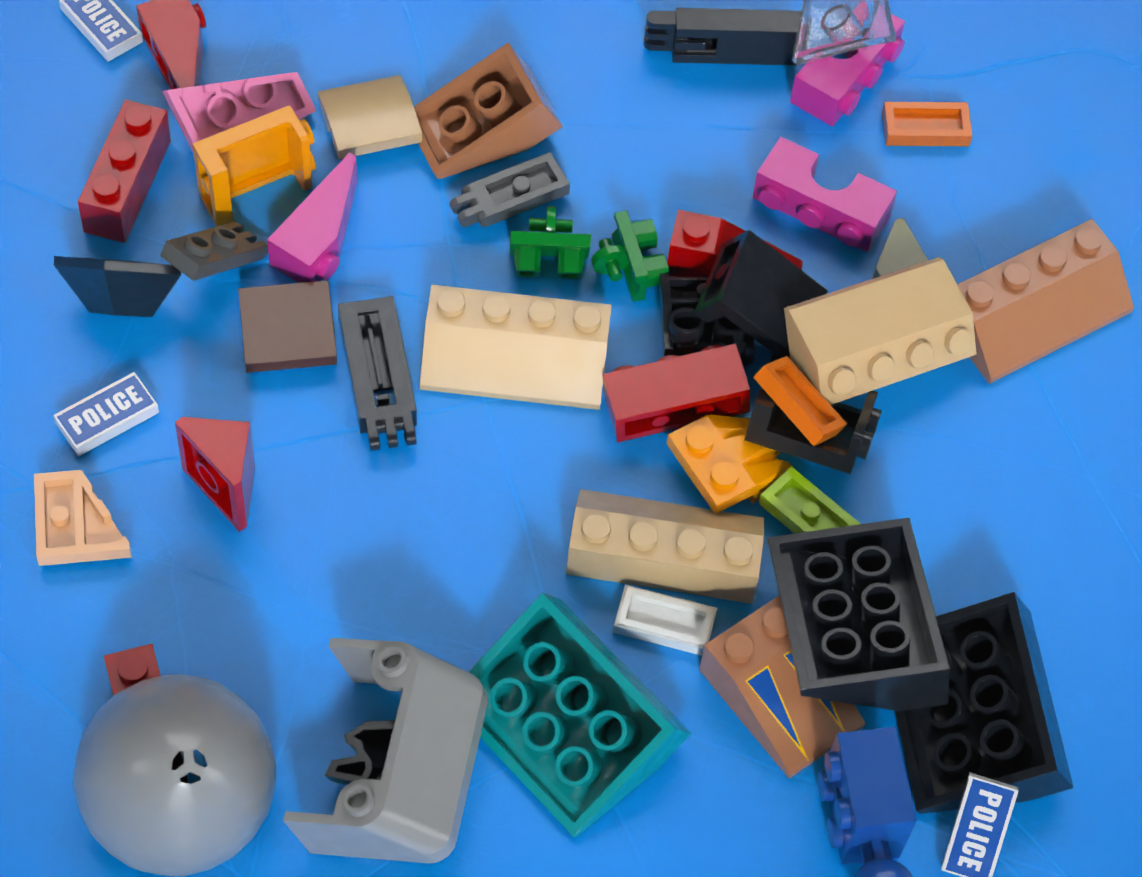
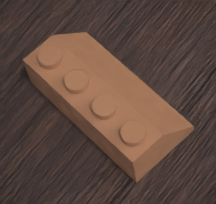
[957,219,1134,384]

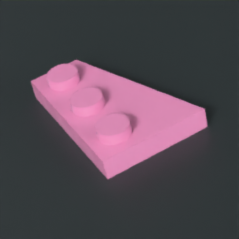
[162,72,316,151]

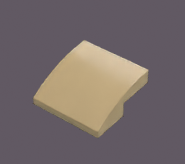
[317,75,423,160]

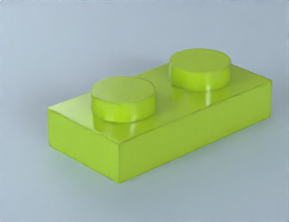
[759,466,861,534]

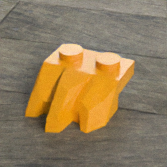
[666,414,795,514]

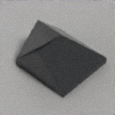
[53,256,181,317]

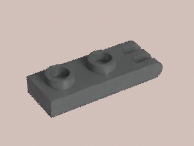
[160,221,268,281]

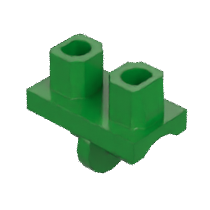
[509,206,591,279]
[591,210,669,302]

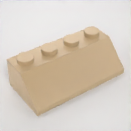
[784,257,977,405]
[420,284,612,410]
[566,489,764,604]

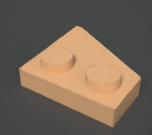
[34,470,132,566]

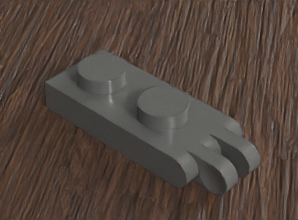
[449,152,570,227]

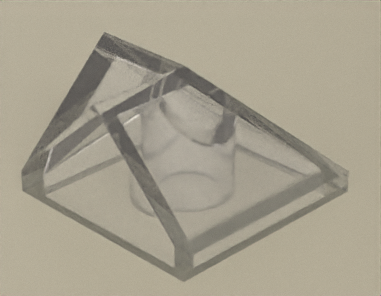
[792,0,897,65]

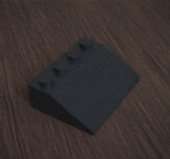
[768,518,950,711]
[895,592,1074,814]

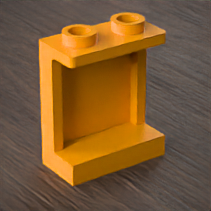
[192,105,316,226]

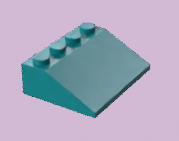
[469,593,692,838]

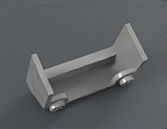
[283,638,488,863]

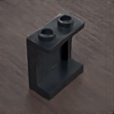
[694,230,828,363]
[744,358,882,474]

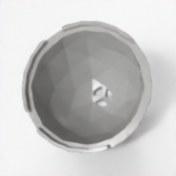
[73,674,277,876]

